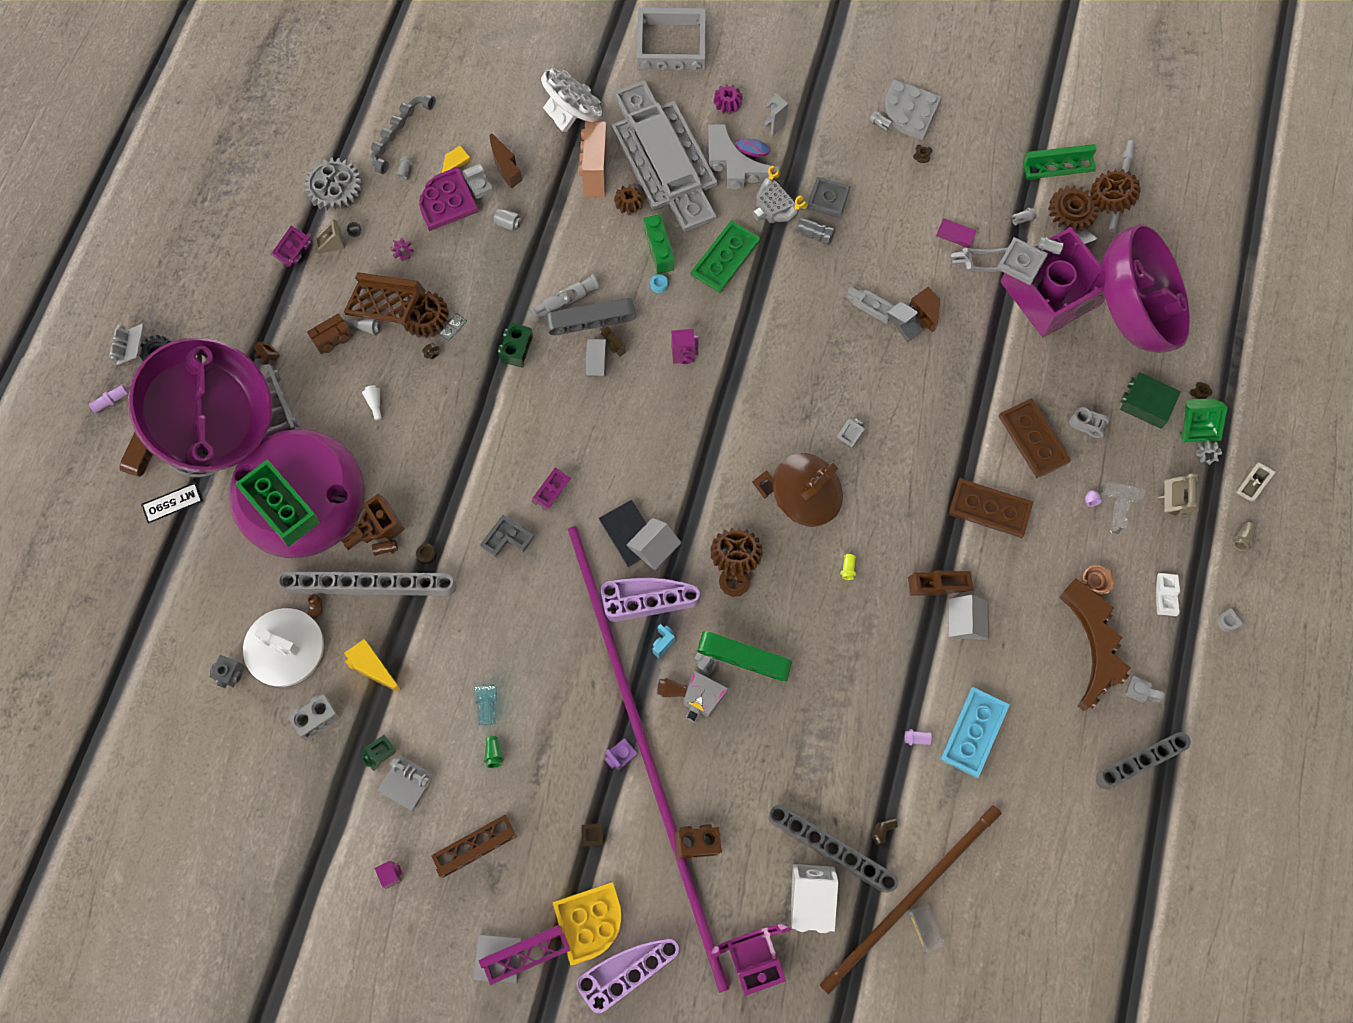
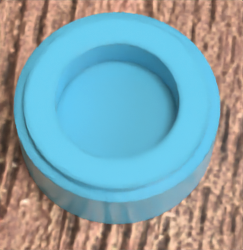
[650,274,668,293]

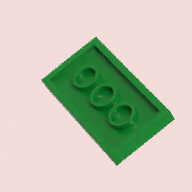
[691,220,761,293]

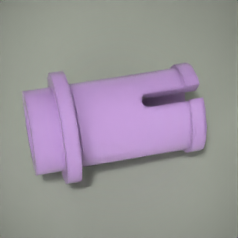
[905,729,931,745]

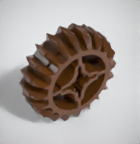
[1090,168,1141,215]
[399,290,449,339]
[710,527,763,577]

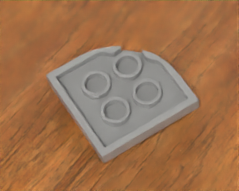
[884,80,942,141]

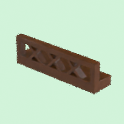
[431,814,517,878]

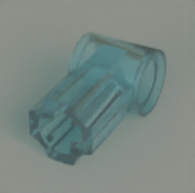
[475,684,497,725]

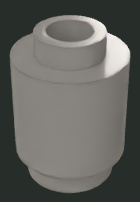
[494,209,522,231]

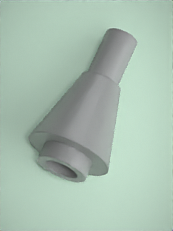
[348,319,382,335]

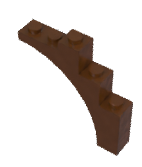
[1059,578,1131,711]

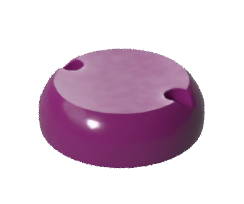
[1101,224,1190,353]
[128,338,272,473]
[228,429,365,558]

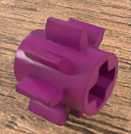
[390,237,414,261]

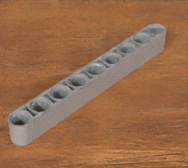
[278,572,456,596]

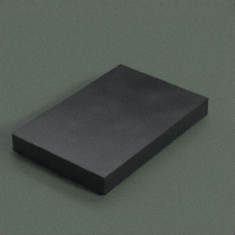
[599,500,647,567]

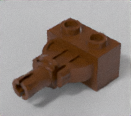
[341,493,405,550]

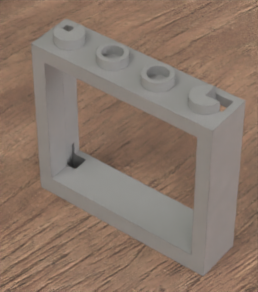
[637,8,705,70]

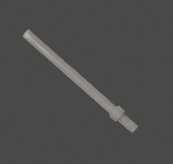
[1109,140,1135,233]

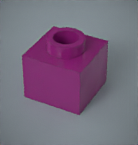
[374,861,403,889]

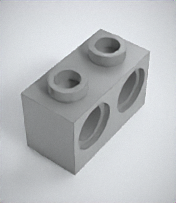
[288,694,340,740]

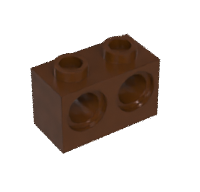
[674,824,722,859]

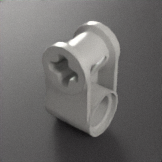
[1069,407,1109,438]

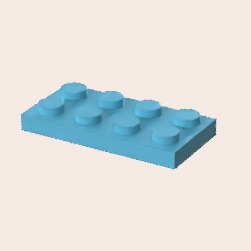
[940,687,1010,778]

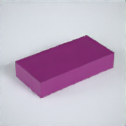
[936,218,977,248]

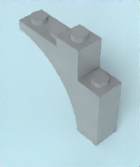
[708,125,780,189]

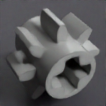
[1196,440,1222,465]

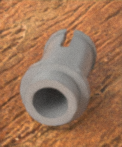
[869,111,892,131]
[396,156,413,180]
[1012,208,1036,225]
[1037,236,1063,255]

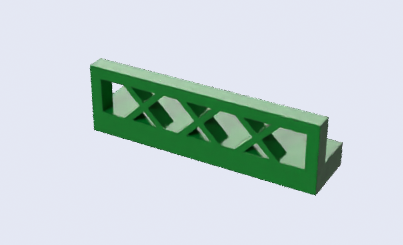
[1022,144,1097,180]

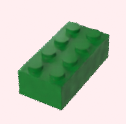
[235,459,320,547]

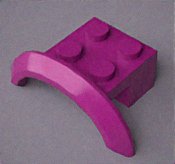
[710,924,791,996]

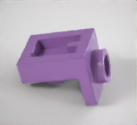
[605,738,637,771]

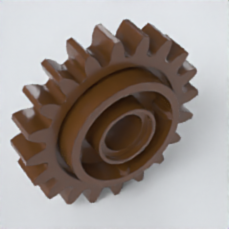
[1048,185,1099,231]

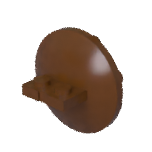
[773,453,843,527]

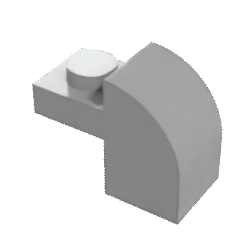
[463,164,493,199]

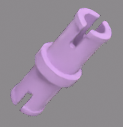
[89,384,129,414]

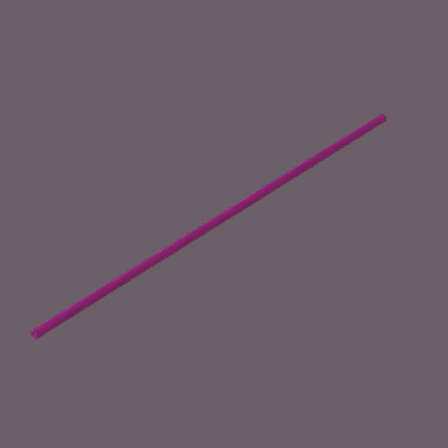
[568,526,729,993]

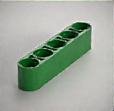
[697,631,792,681]

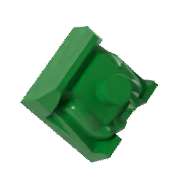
[1179,398,1228,443]

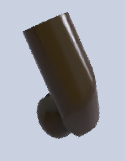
[872,818,898,845]

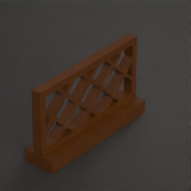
[344,272,426,325]

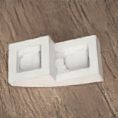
[1156,573,1180,616]

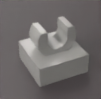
[694,653,720,678]

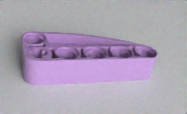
[601,578,700,622]
[577,939,679,1013]

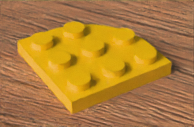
[552,882,621,966]

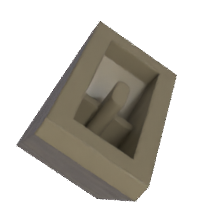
[314,219,345,254]
[1236,461,1276,502]

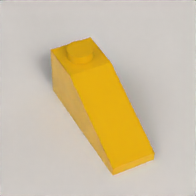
[344,639,401,692]

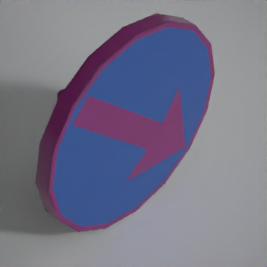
[736,139,770,159]

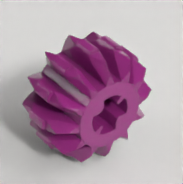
[714,84,743,115]

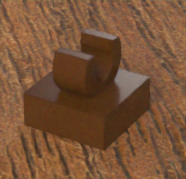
[253,342,280,365]

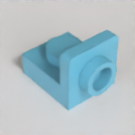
[653,624,675,658]

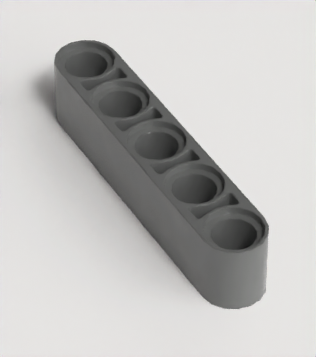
[546,298,636,335]
[1096,732,1191,789]

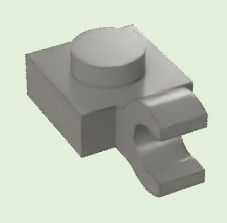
[1125,676,1165,704]

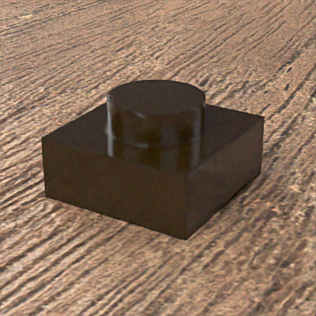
[581,824,603,847]

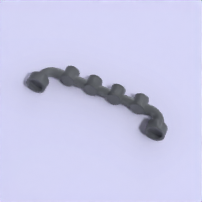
[370,94,436,174]

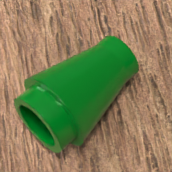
[484,736,504,768]

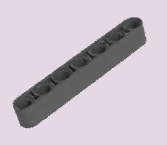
[768,805,898,893]

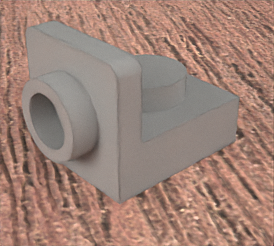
[837,417,866,448]

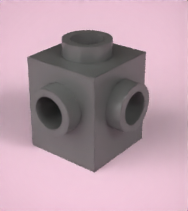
[209,655,244,688]

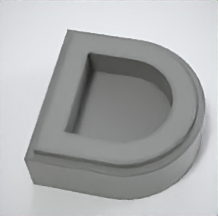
[1217,608,1243,632]

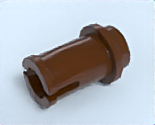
[372,539,398,556]

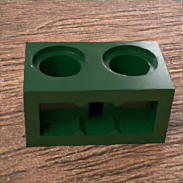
[498,323,533,368]

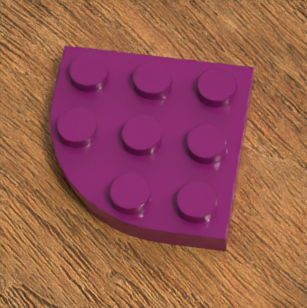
[419,167,478,231]

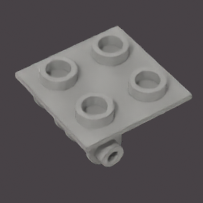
[109,323,145,365]
[377,755,434,811]

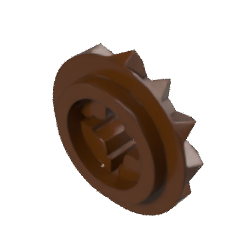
[719,571,750,597]

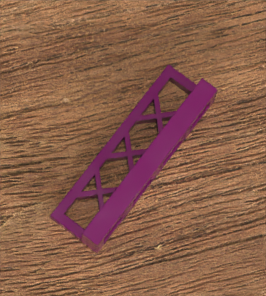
[478,925,570,985]

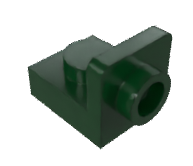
[362,735,396,771]

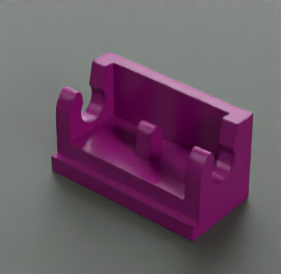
[531,467,571,510]

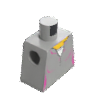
[684,671,728,723]

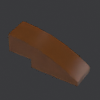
[490,133,522,188]
[908,570,973,596]

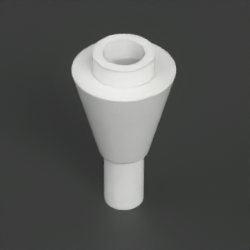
[362,385,382,421]

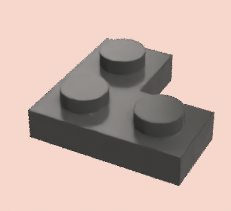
[480,515,535,557]

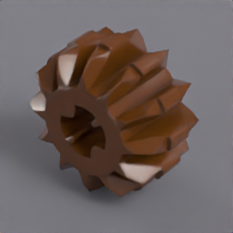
[614,184,644,215]

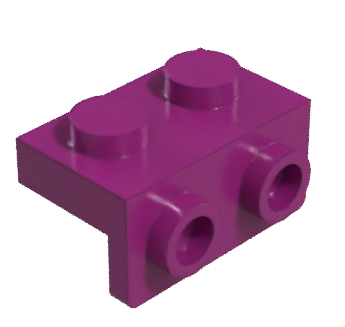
[271,225,311,267]

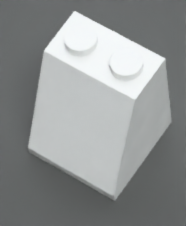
[791,864,838,933]

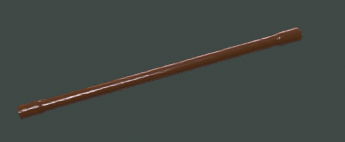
[820,805,1002,995]

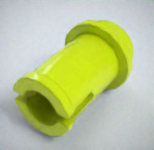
[840,554,856,580]

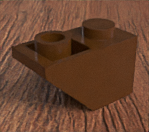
[909,286,940,332]

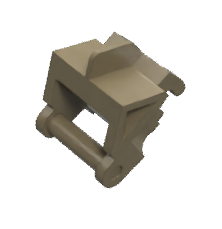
[1157,474,1199,518]

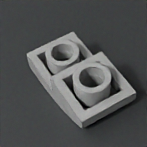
[586,339,606,376]

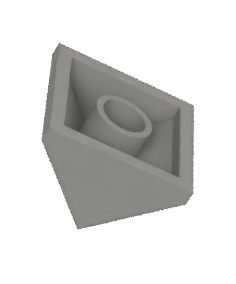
[627,518,681,571]
[948,595,988,640]

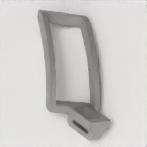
[951,247,1008,272]

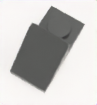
[886,302,923,342]

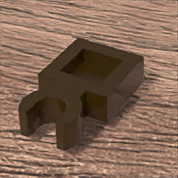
[600,325,626,357]

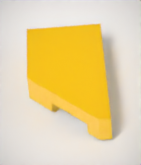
[442,146,471,173]

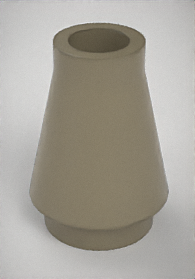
[1233,522,1256,551]

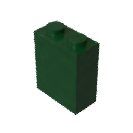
[1120,372,1181,429]

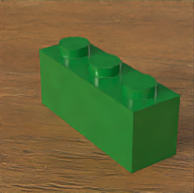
[643,214,674,274]

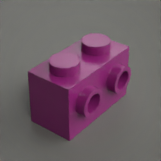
[671,329,699,364]

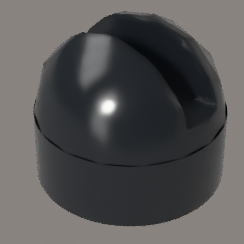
[347,222,362,237]

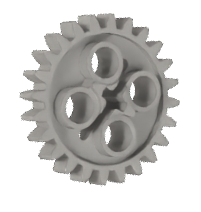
[303,158,362,211]

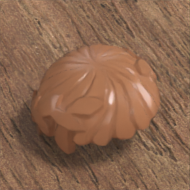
[1082,565,1115,595]

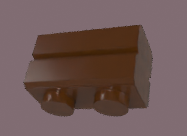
[307,313,353,354]

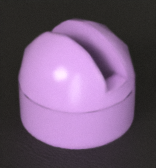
[1085,491,1102,507]

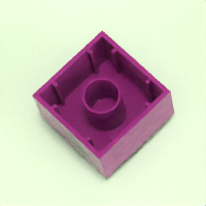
[1000,227,1106,338]

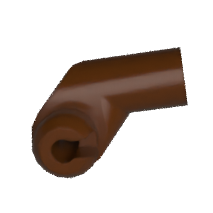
[306,594,322,620]

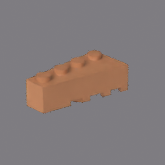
[579,122,607,197]

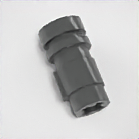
[796,217,835,245]

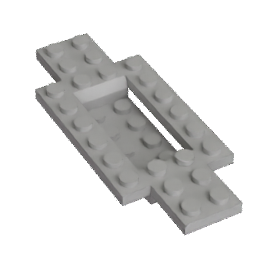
[611,80,717,232]

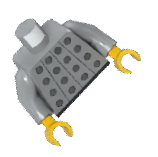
[752,166,808,223]

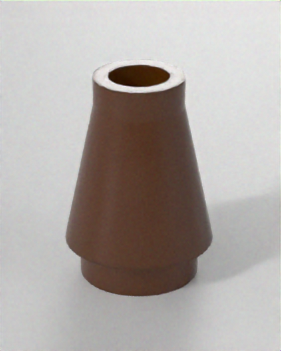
[657,678,687,697]

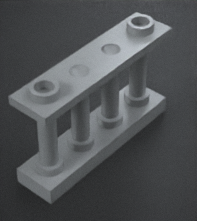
[264,365,300,438]

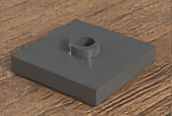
[806,177,851,218]

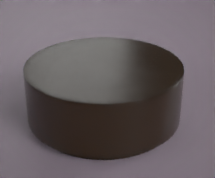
[416,544,437,564]

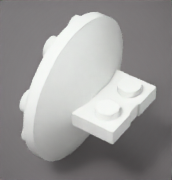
[541,68,602,132]
[243,608,324,687]

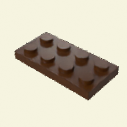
[998,398,1071,479]
[948,478,1033,538]

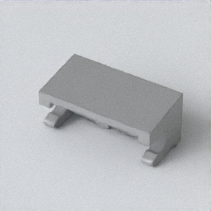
[764,93,788,136]

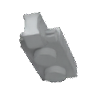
[846,287,894,324]

